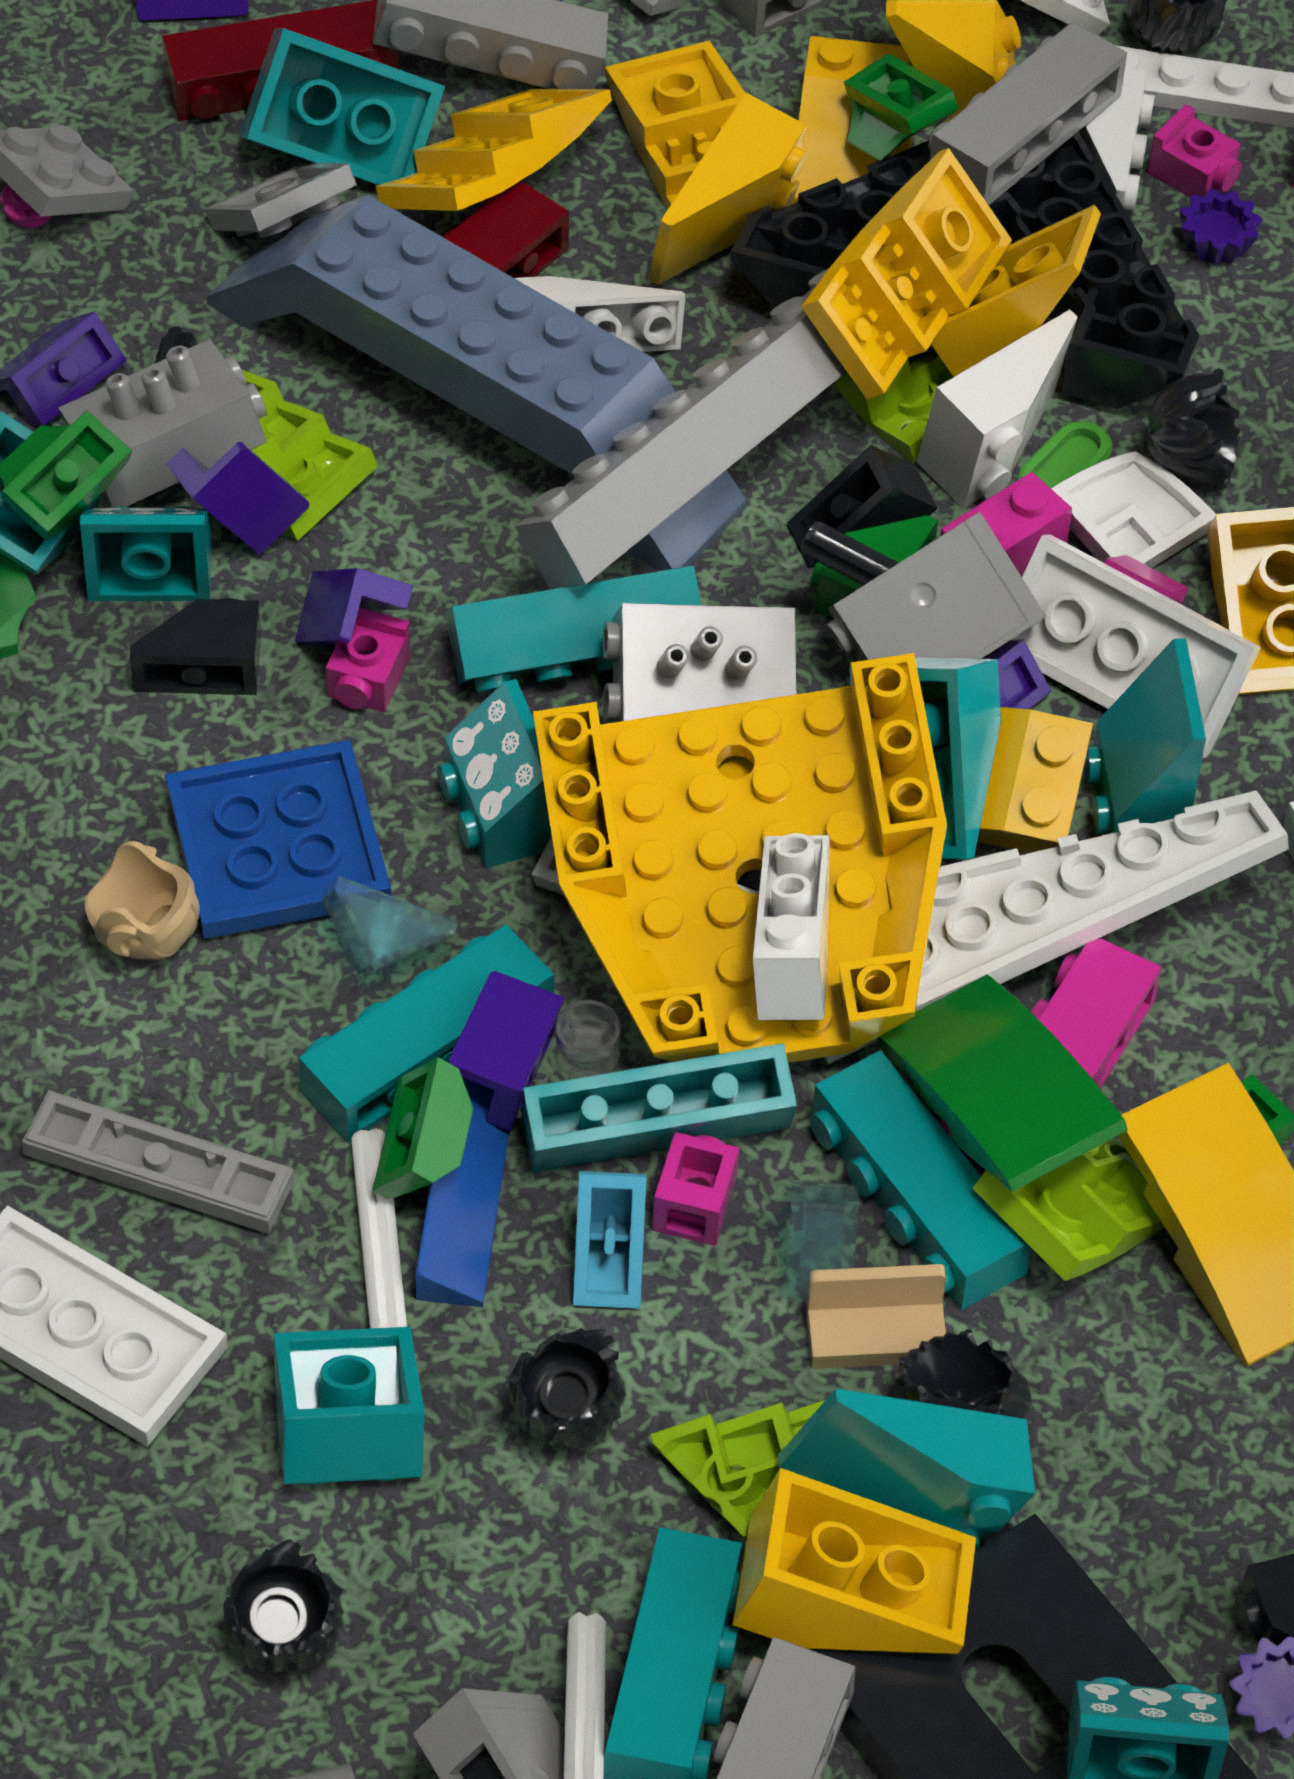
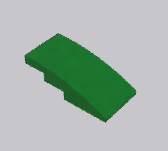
[877,974,1128,1192]

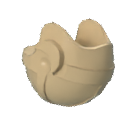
[85,841,200,960]

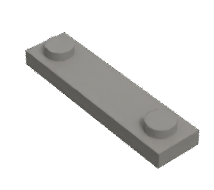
[22,1090,294,1234]

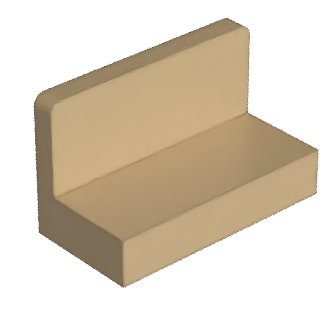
[806,1264,946,1369]

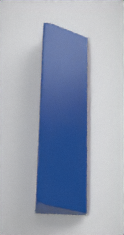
[416,1078,510,1307]

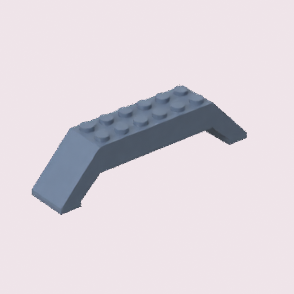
[207,195,746,571]

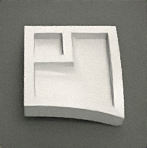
[1051,451,1216,568]

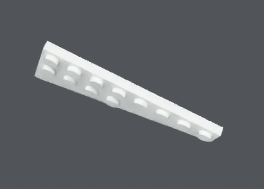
[824,791,1289,1064]

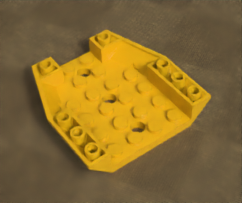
[533,653,947,1063]

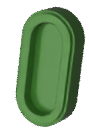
[1018,421,1112,488]

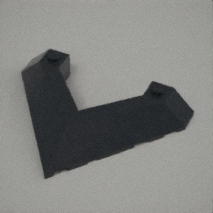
[730,132,1199,409]

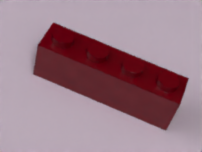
[162,0,398,121]
[443,181,569,278]

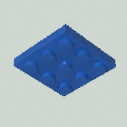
[165,740,392,939]

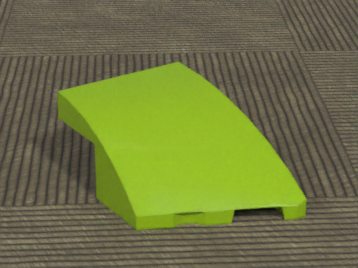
[834,344,953,464]
[209,369,379,541]
[972,1138,1164,1281]
[650,1390,853,1540]

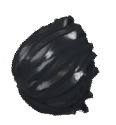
[1127,0,1227,56]
[1147,368,1241,489]
[508,1328,627,1450]
[896,1329,1032,1419]
[223,1539,344,1676]

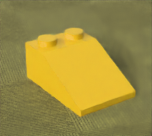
[886,0,1021,122]
[794,36,913,203]
[648,93,808,285]
[931,205,1101,377]
[1207,507,1294,695]
[977,707,1093,853]
[733,1468,976,1654]

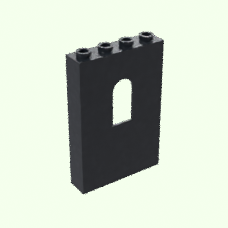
[812,1513,1258,1779]

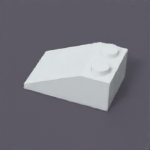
[917,309,1078,509]

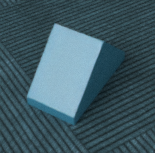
[573,1171,647,1309]

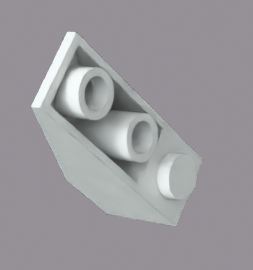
[1078,67,1155,210]
[515,276,686,352]
[753,833,830,1020]

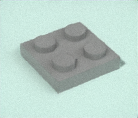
[0,124,134,217]
[205,163,357,238]

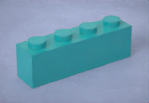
[445,565,701,693]
[298,924,555,1144]
[520,1043,797,1172]
[810,1050,1031,1310]
[604,1527,742,1779]

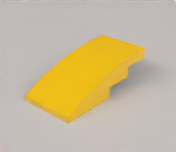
[605,40,794,211]
[376,89,612,211]
[801,148,1012,399]
[1118,1062,1294,1367]

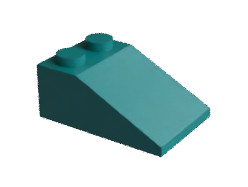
[238,28,445,185]
[1084,638,1206,835]
[849,657,1001,860]
[778,1388,1035,1551]

